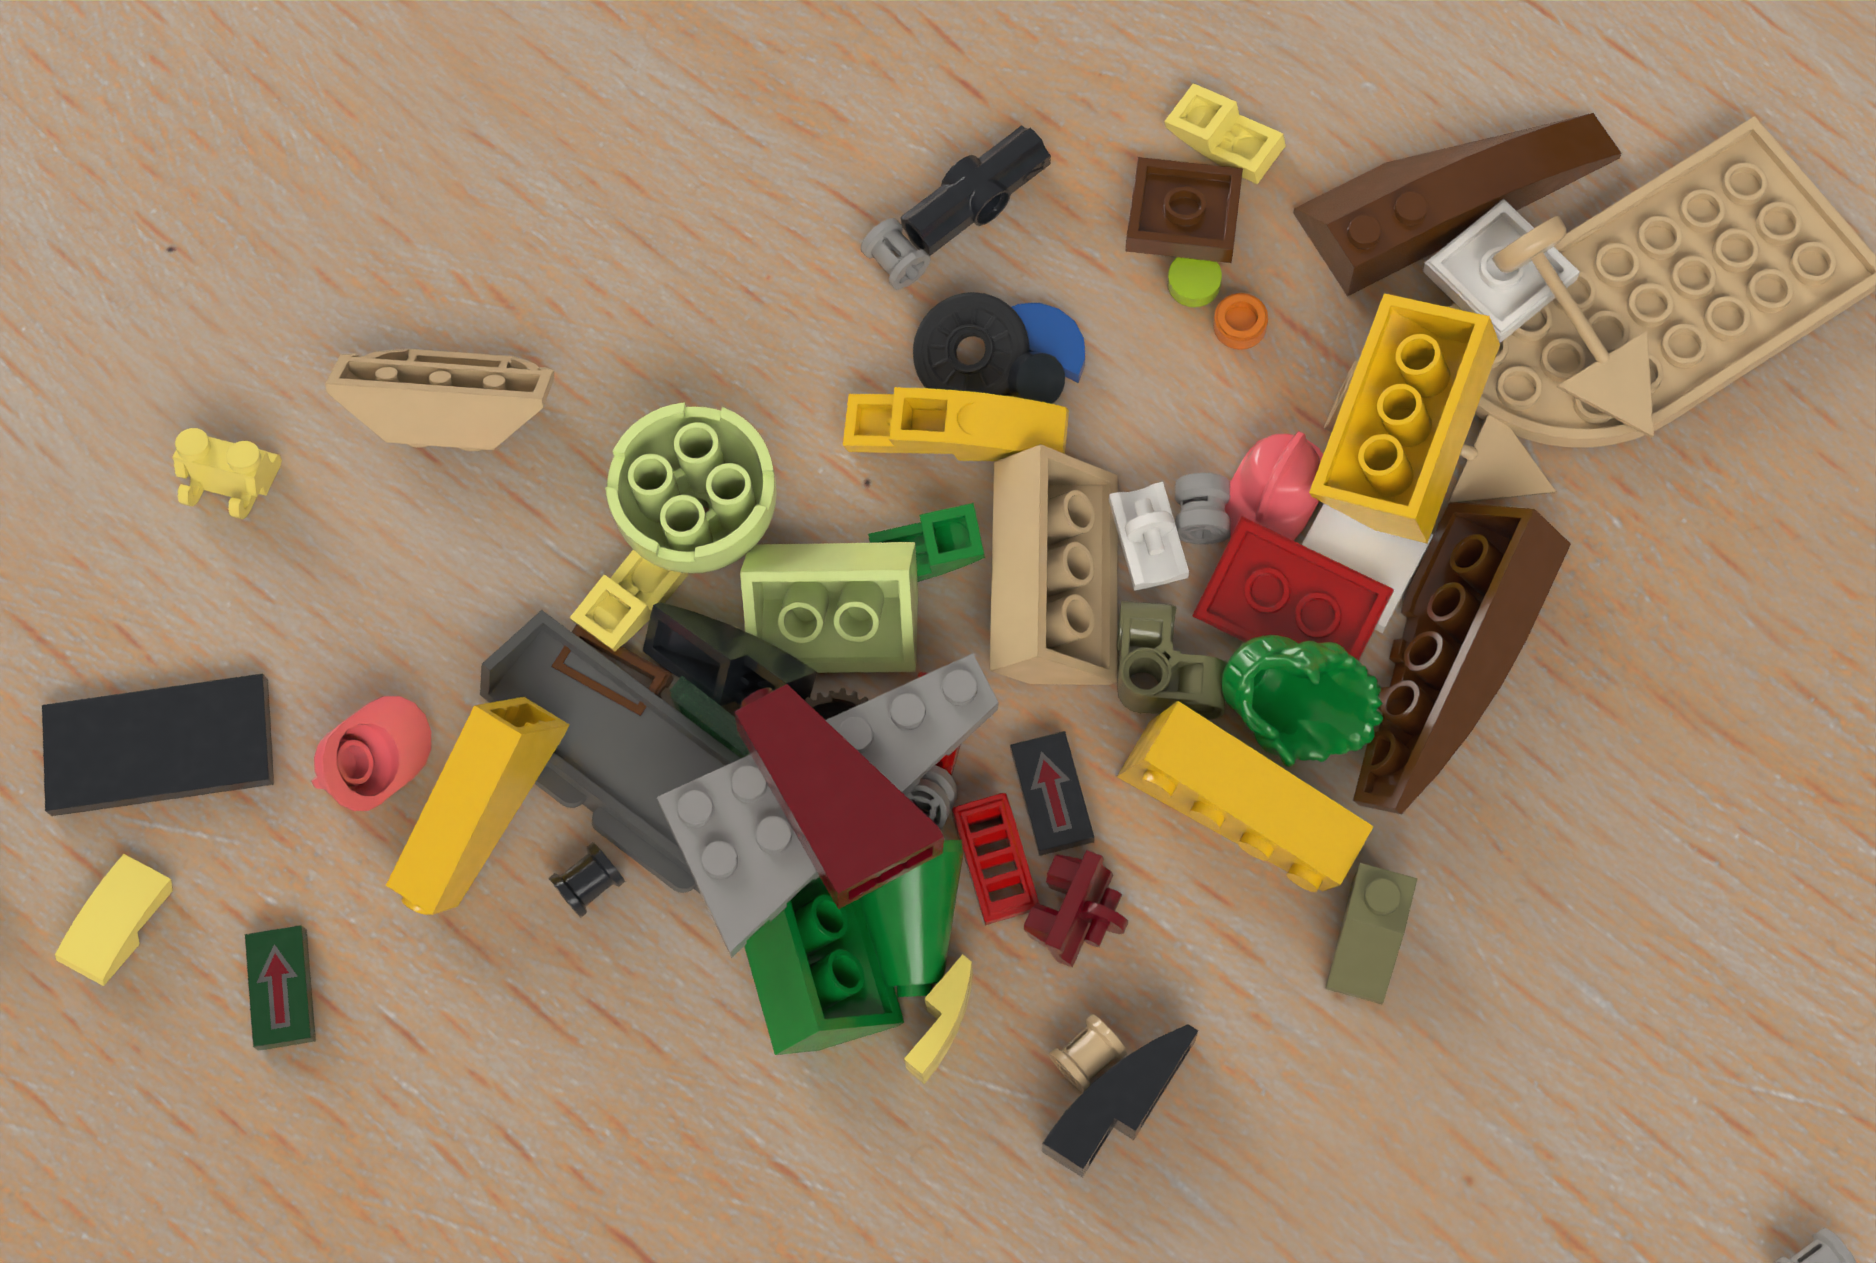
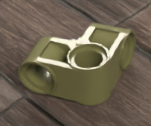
[1117,601,1227,720]

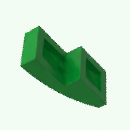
[868,503,985,582]

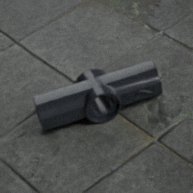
[900,126,1051,256]

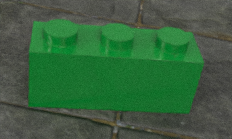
[744,876,904,1055]

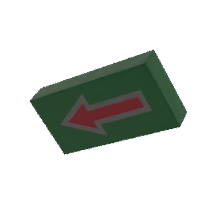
[245,925,316,1051]

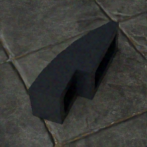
[643,602,817,707]
[1042,1024,1198,1178]

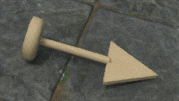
[1492,216,1654,438]
[1324,360,1556,504]

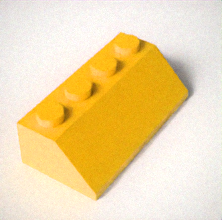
[1309,293,1500,544]

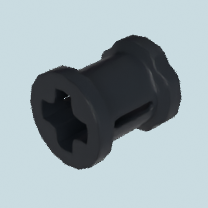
[548,842,626,918]

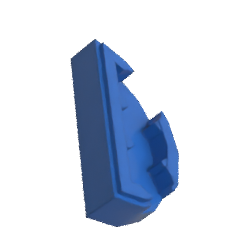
[1012,303,1085,383]

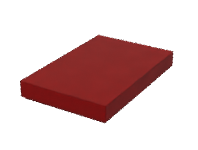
[1192,516,1394,661]

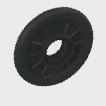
[913,292,1030,396]

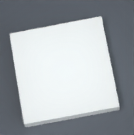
[1423,199,1580,343]
[1302,504,1433,633]

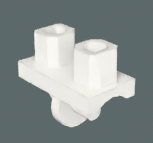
[1109,482,1189,591]

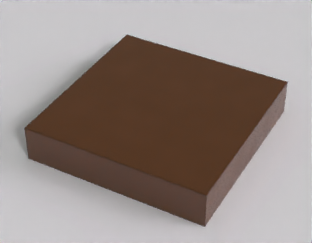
[1125,157,1243,263]

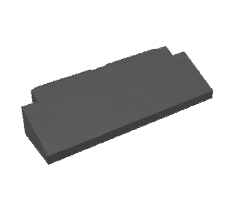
[480,610,741,894]

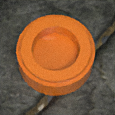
[1213,293,1268,350]

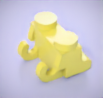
[172,428,282,519]

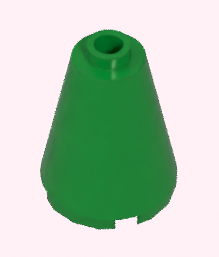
[859,840,964,997]

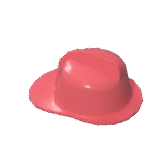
[1225,431,1323,541]
[311,696,431,811]

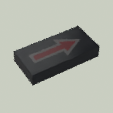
[1010,731,1095,856]

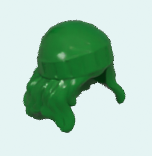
[1222,635,1383,768]

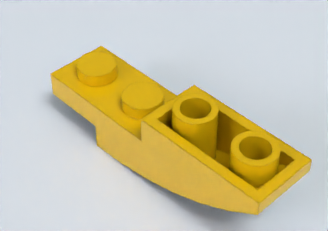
[843,387,1069,461]

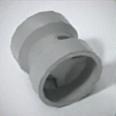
[1175,473,1231,544]
[906,765,957,830]

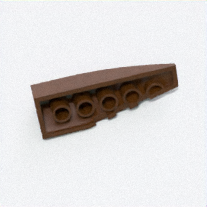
[1293,113,1622,297]
[1353,502,1571,815]

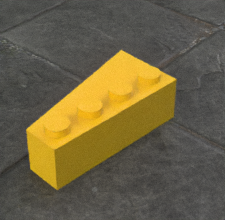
[1117,701,1374,892]

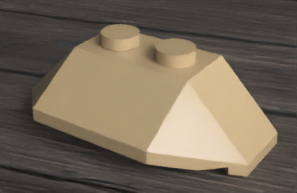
[325,349,554,452]

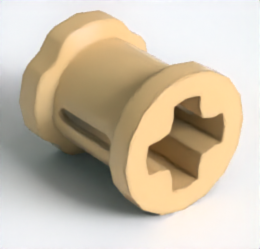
[1049,1014,1127,1093]

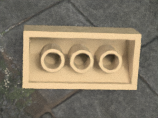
[990,444,1118,685]

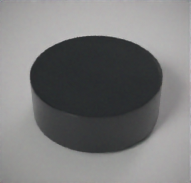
[1008,351,1065,404]

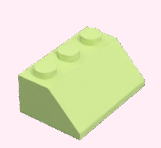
[740,542,918,673]

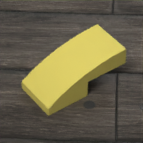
[1164,83,1286,184]
[570,550,689,652]
[55,854,173,986]
[904,954,973,1084]

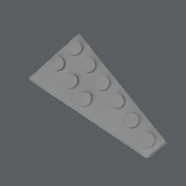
[657,653,999,958]

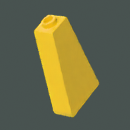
[386,697,570,915]

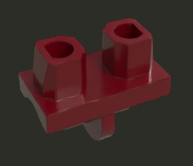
[1024,850,1128,968]

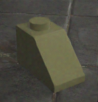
[1325,863,1418,1005]

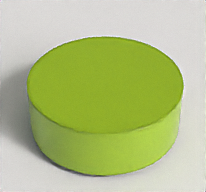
[1168,257,1222,308]

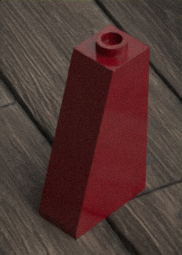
[734,684,944,909]

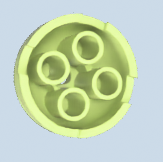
[605,402,777,574]

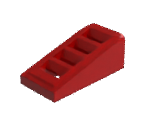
[952,793,1039,926]

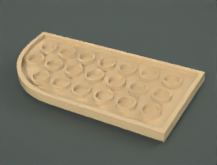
[1450,116,1876,447]

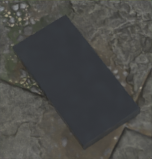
[42,673,274,816]

